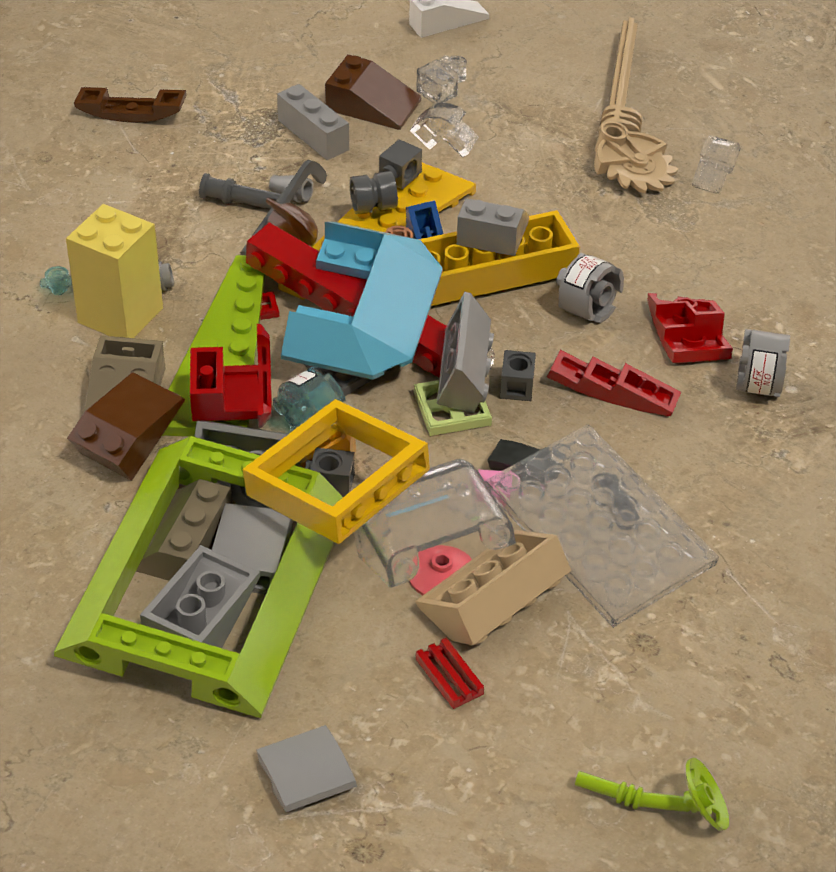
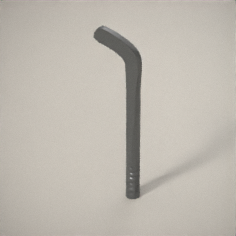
[240,160,327,255]

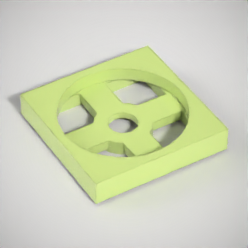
[414,380,492,436]

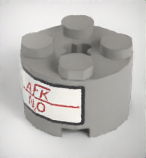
[556,253,624,323]
[736,329,790,397]

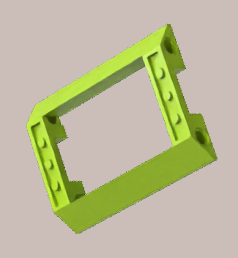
[54,436,343,718]

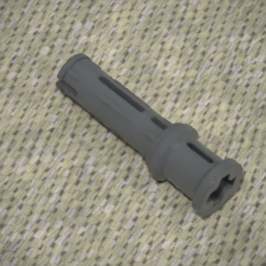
[199,173,281,209]

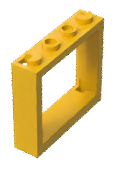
[242,399,430,544]

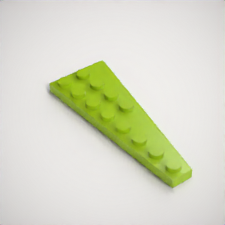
[162,255,265,437]

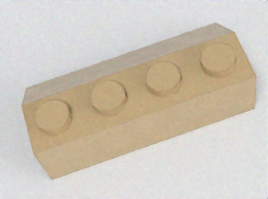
[415,530,571,645]

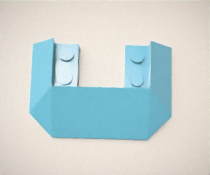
[281,221,443,379]

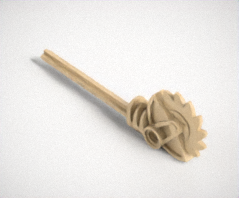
[594,17,678,193]

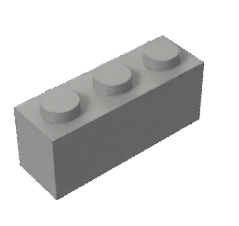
[277,84,349,160]

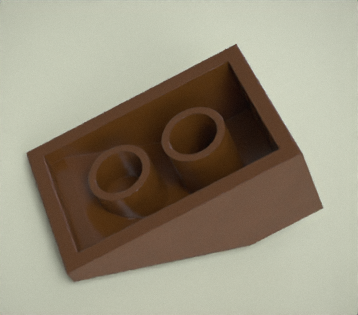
[325,54,421,130]
[67,372,185,481]

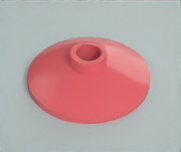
[407,545,472,596]

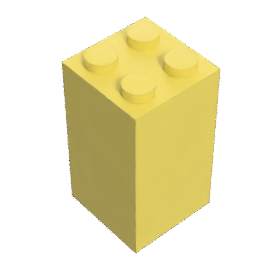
[66,204,163,338]

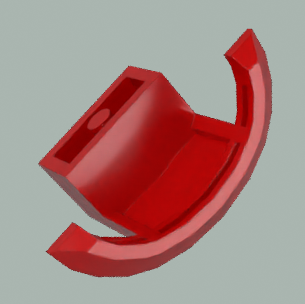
[190,324,272,428]

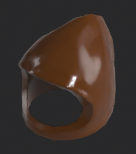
[266,198,318,247]

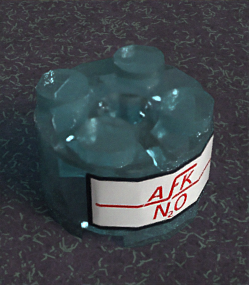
[273,366,346,432]

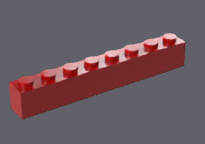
[246,222,446,378]

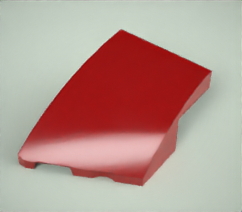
[647,293,733,363]

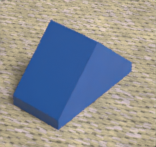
[406,200,444,239]

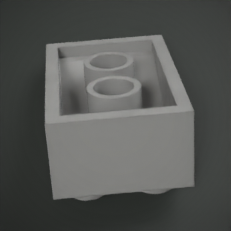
[140,545,260,648]

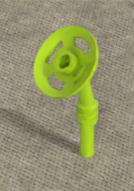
[575,758,729,831]

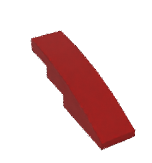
[547,349,681,417]

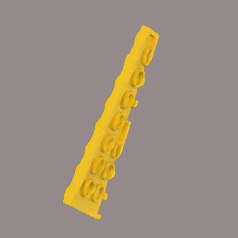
[278,162,476,300]

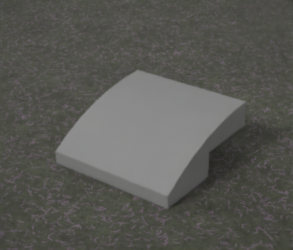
[256,725,357,812]

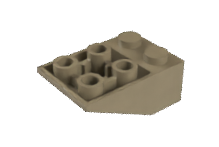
[84,335,166,412]

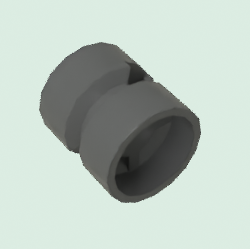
[349,171,398,214]

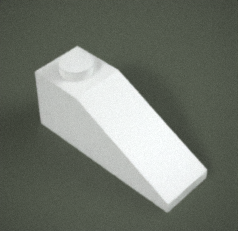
[409,0,489,38]

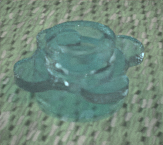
[40,266,73,295]

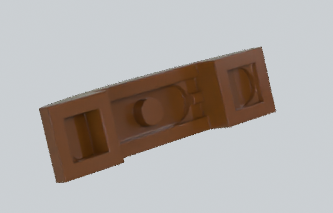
[74,87,187,123]

